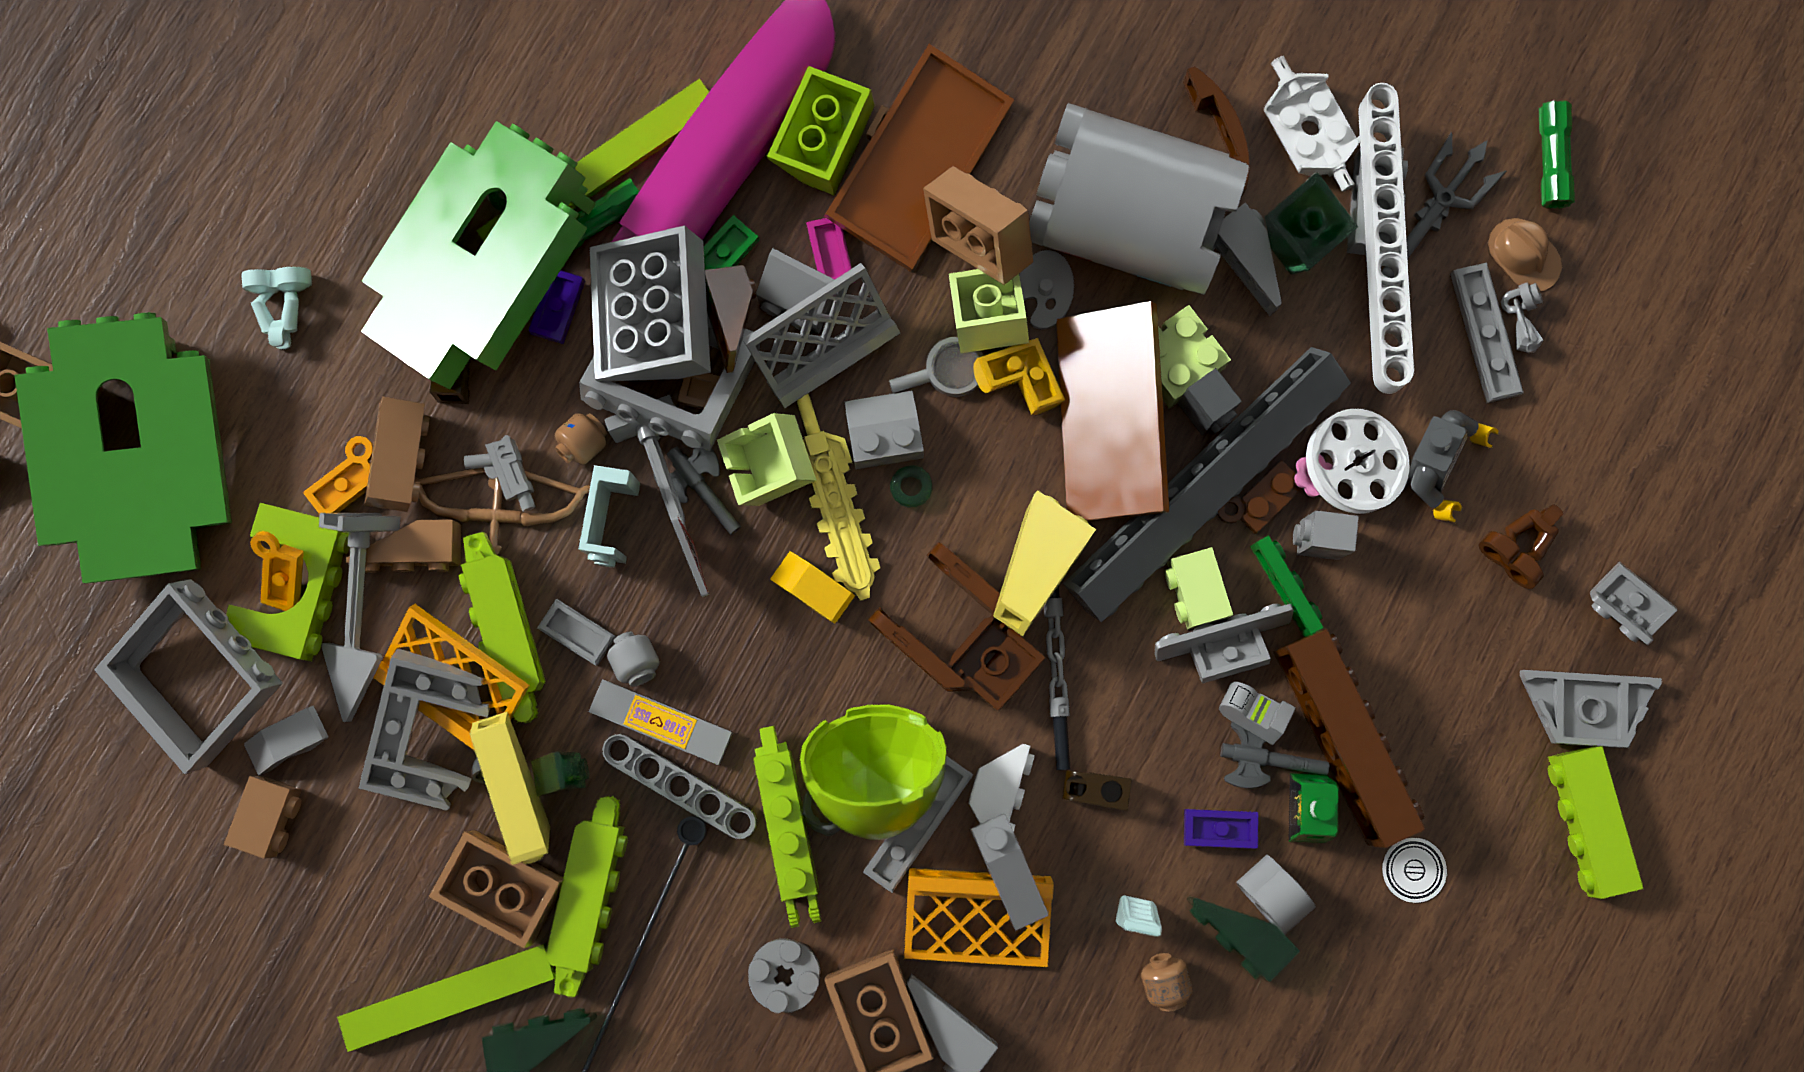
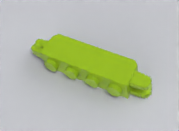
[459,532,546,723]
[753,726,821,928]
[546,796,628,997]

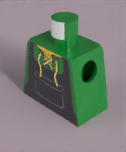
[1288,773,1338,843]

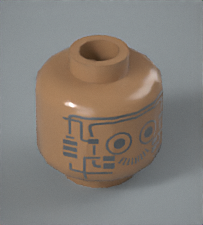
[1141,953,1193,1011]

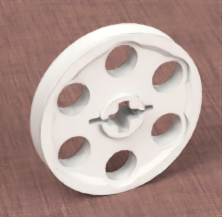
[1306,409,1410,514]

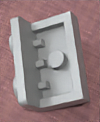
[1590,561,1677,645]

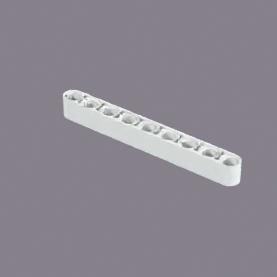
[1358,83,1414,394]

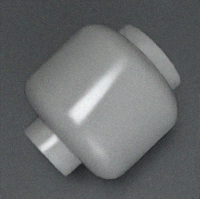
[607,632,660,687]

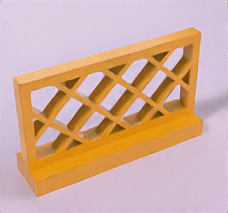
[373,604,530,751]
[904,868,1054,967]

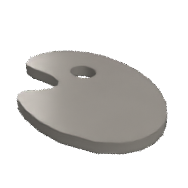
[1019,250,1074,329]

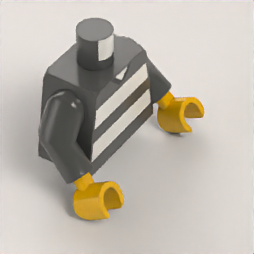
[1407,410,1499,522]

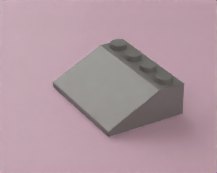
[590,226,711,381]

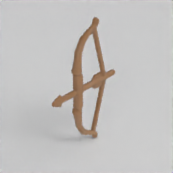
[414,468,590,555]

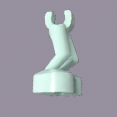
[242,267,312,350]

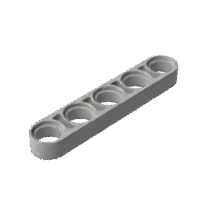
[602,734,757,839]

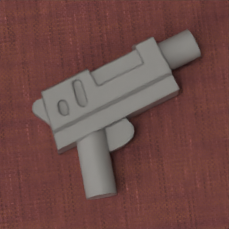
[464,435,536,512]

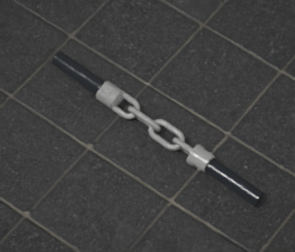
[1044,586,1070,770]

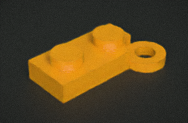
[303,436,373,515]
[250,531,304,611]

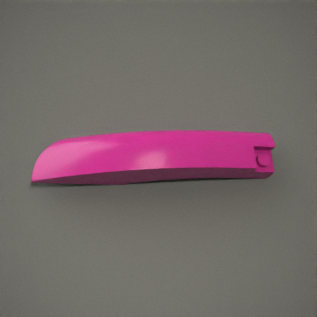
[612,0,835,242]

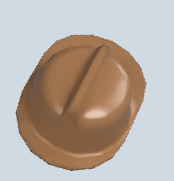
[1488,218,1562,291]

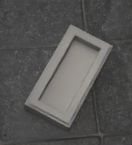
[537,599,616,666]

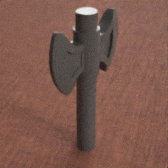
[654,447,741,535]
[1220,722,1329,788]

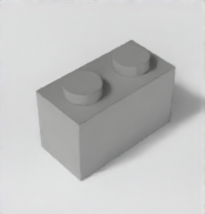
[1293,510,1359,560]

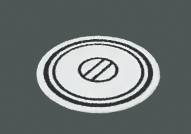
[1382,838,1447,903]

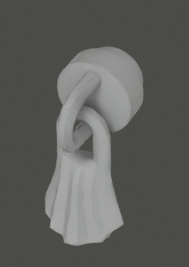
[1501,282,1543,353]

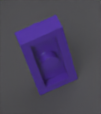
[528,270,585,344]
[1184,809,1258,848]

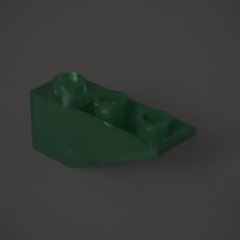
[531,751,589,796]
[1187,896,1300,982]
[482,1008,597,1072]

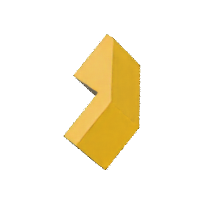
[770,551,855,624]

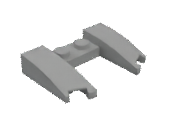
[359,648,490,810]

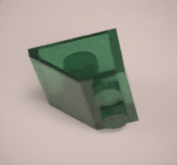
[1265,172,1358,275]

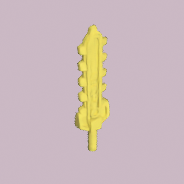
[797,394,881,601]

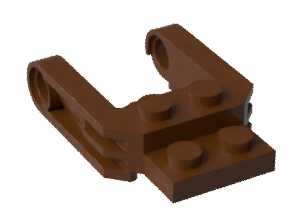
[868,542,1045,712]

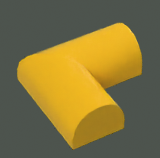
[973,338,1065,415]

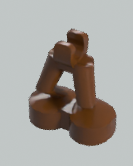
[1479,504,1563,589]

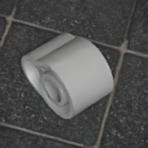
[1236,855,1316,935]

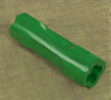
[1539,101,1575,209]
[574,178,639,250]

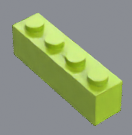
[1548,746,1643,899]

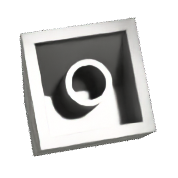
[756,248,834,334]
[845,390,924,469]

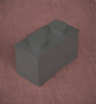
[1177,368,1242,436]

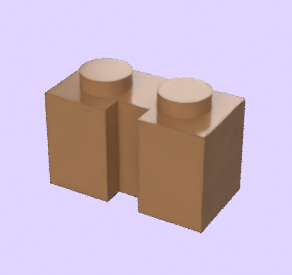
[224,776,302,859]

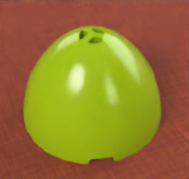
[800,705,946,840]

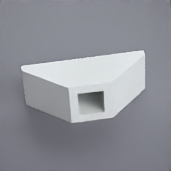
[969,744,1034,832]

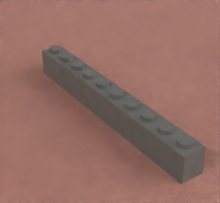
[1063,347,1351,622]

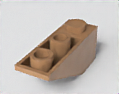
[346,520,461,573]

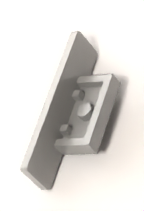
[1155,604,1294,683]

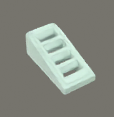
[1115,895,1161,937]

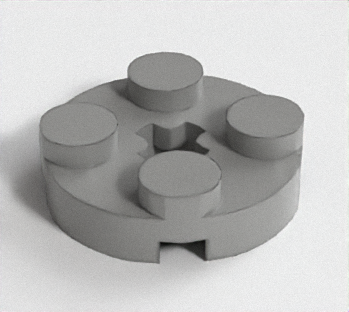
[748,938,820,1013]

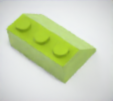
[767,66,875,195]

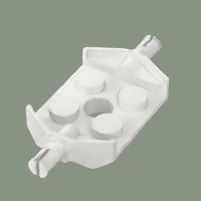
[1264,56,1360,192]

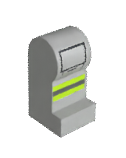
[1219,682,1296,745]

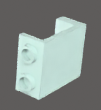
[579,465,640,568]

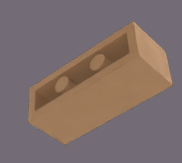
[364,396,430,512]

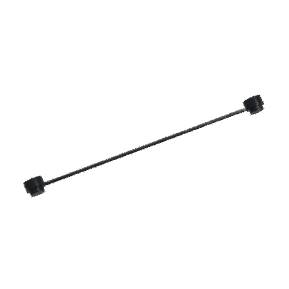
[582,816,707,1072]

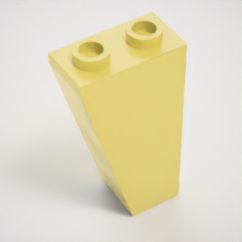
[993,490,1096,636]
[470,712,550,865]

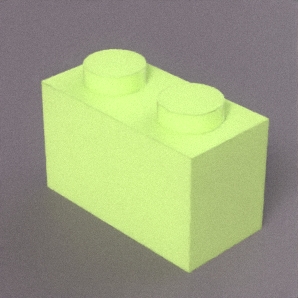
[1164,547,1233,630]

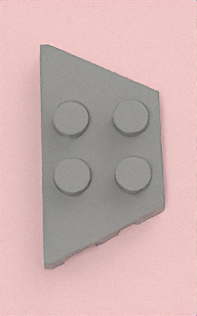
[1520,670,1662,748]

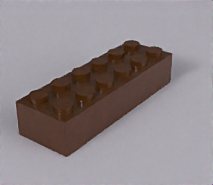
[1273,629,1426,848]

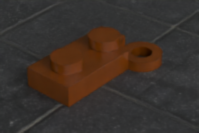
[1217,460,1302,534]

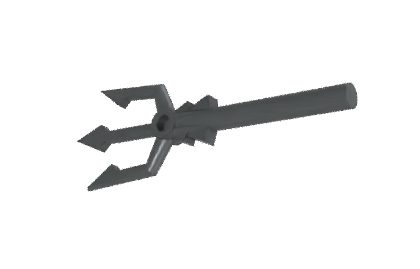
[1382,131,1507,278]

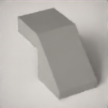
[244,706,328,775]

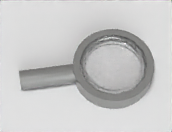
[889,337,983,397]

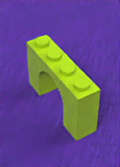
[226,503,350,662]

